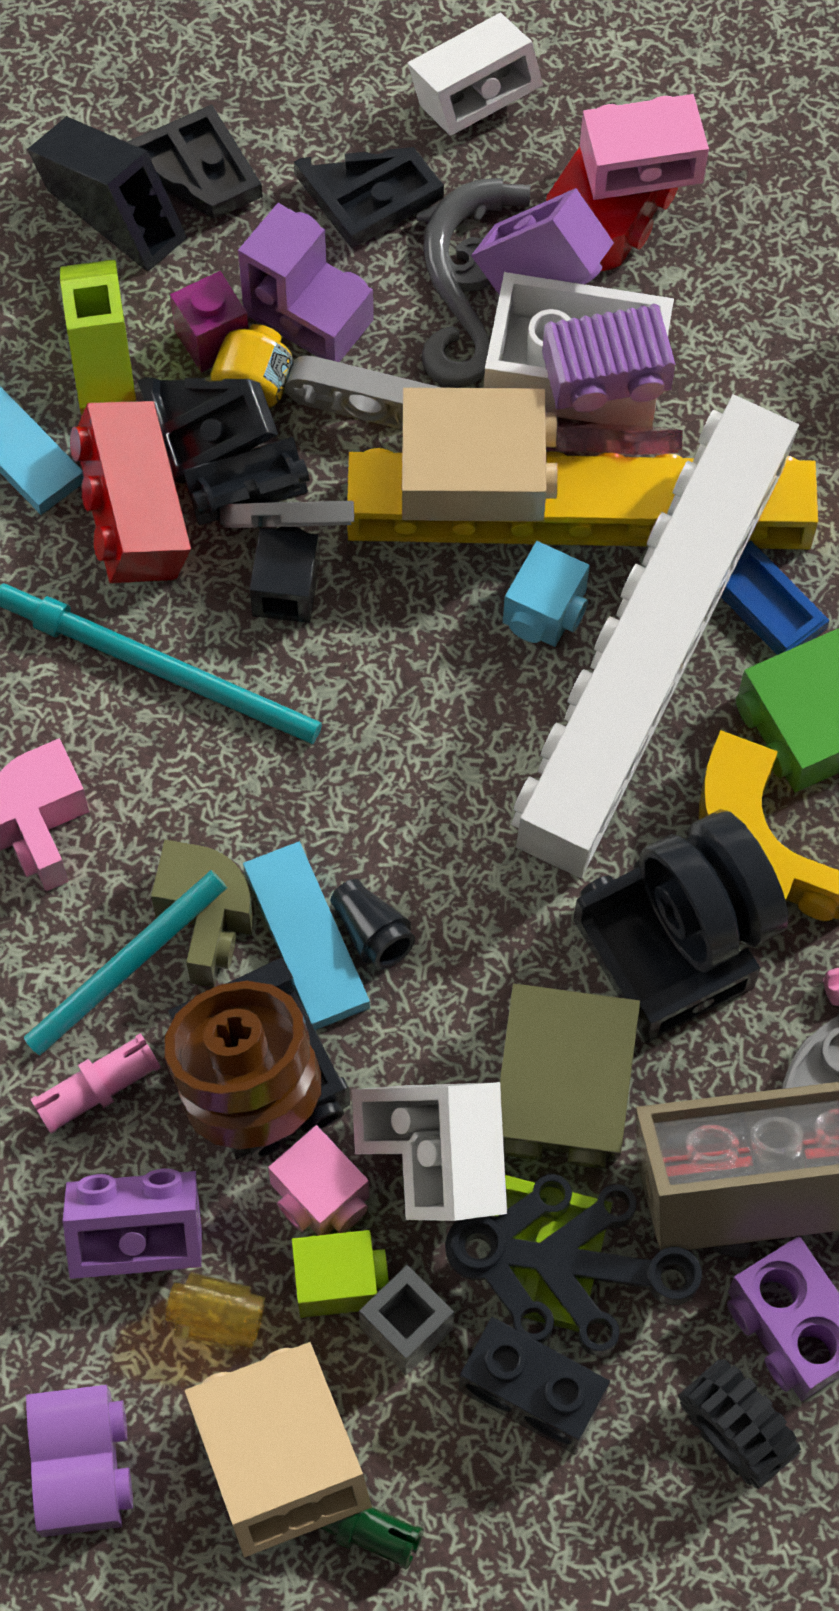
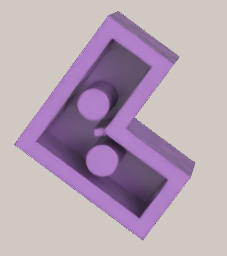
[238,203,373,362]

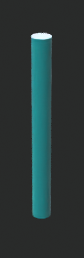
[24,870,227,1055]

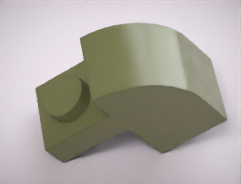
[151,839,253,987]

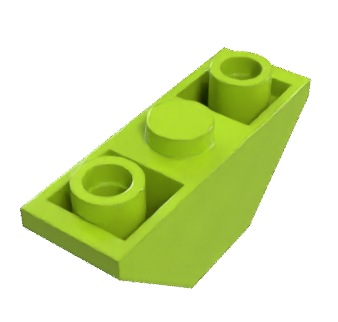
[60,259,137,415]

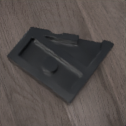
[127,104,263,219]

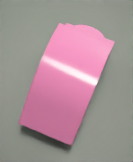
[0,738,89,892]

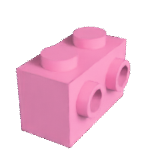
[580,94,709,200]

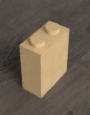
[402,388,557,521]
[185,1342,372,1558]

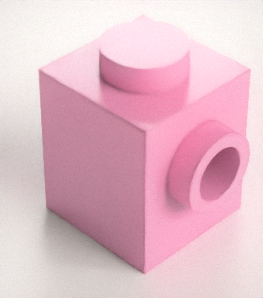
[268,1125,369,1236]

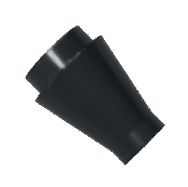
[330,879,415,970]

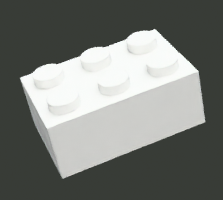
[484,272,674,432]

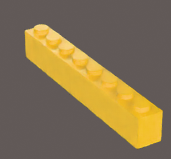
[347,448,818,550]

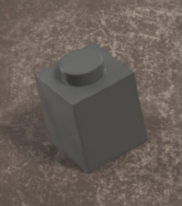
[359,1265,454,1375]

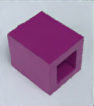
[170,271,249,373]

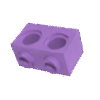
[727,1236,839,1402]

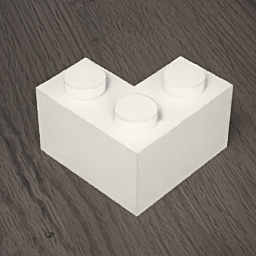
[352,1082,507,1221]

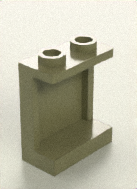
[500,983,640,1168]

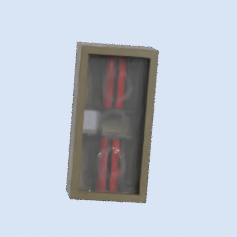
[636,1082,839,1251]

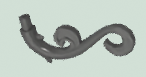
[415,178,531,388]

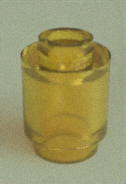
[165,1272,266,1351]

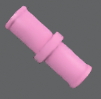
[31,1033,161,1134]

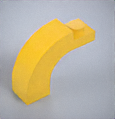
[699,730,839,921]

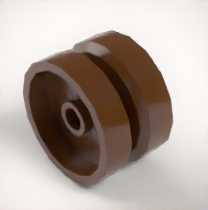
[165,980,321,1149]

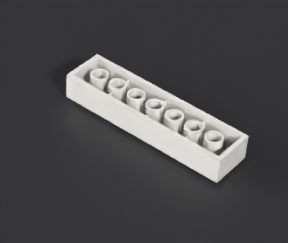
[511,394,799,878]

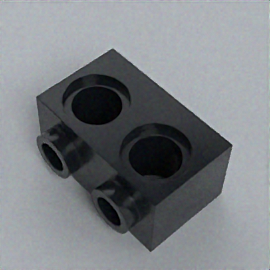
[459,1317,610,1455]

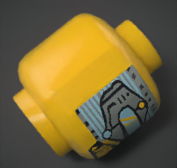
[210,324,293,408]

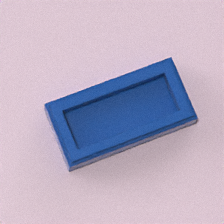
[721,540,830,655]

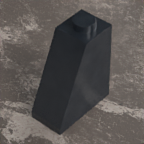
[27,116,187,271]

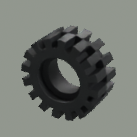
[678,1359,801,1489]

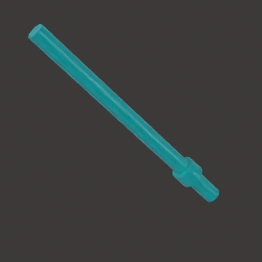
[0,583,322,744]

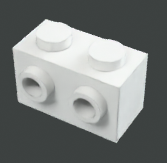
[408,12,543,136]

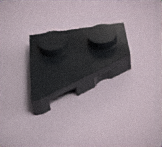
[294,147,444,249]
[137,377,278,484]

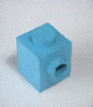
[503,541,590,647]

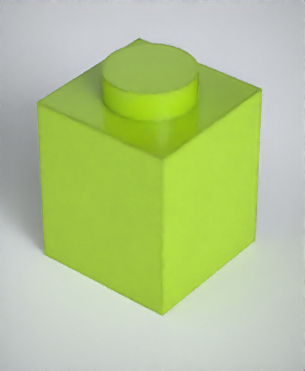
[292,1230,389,1318]

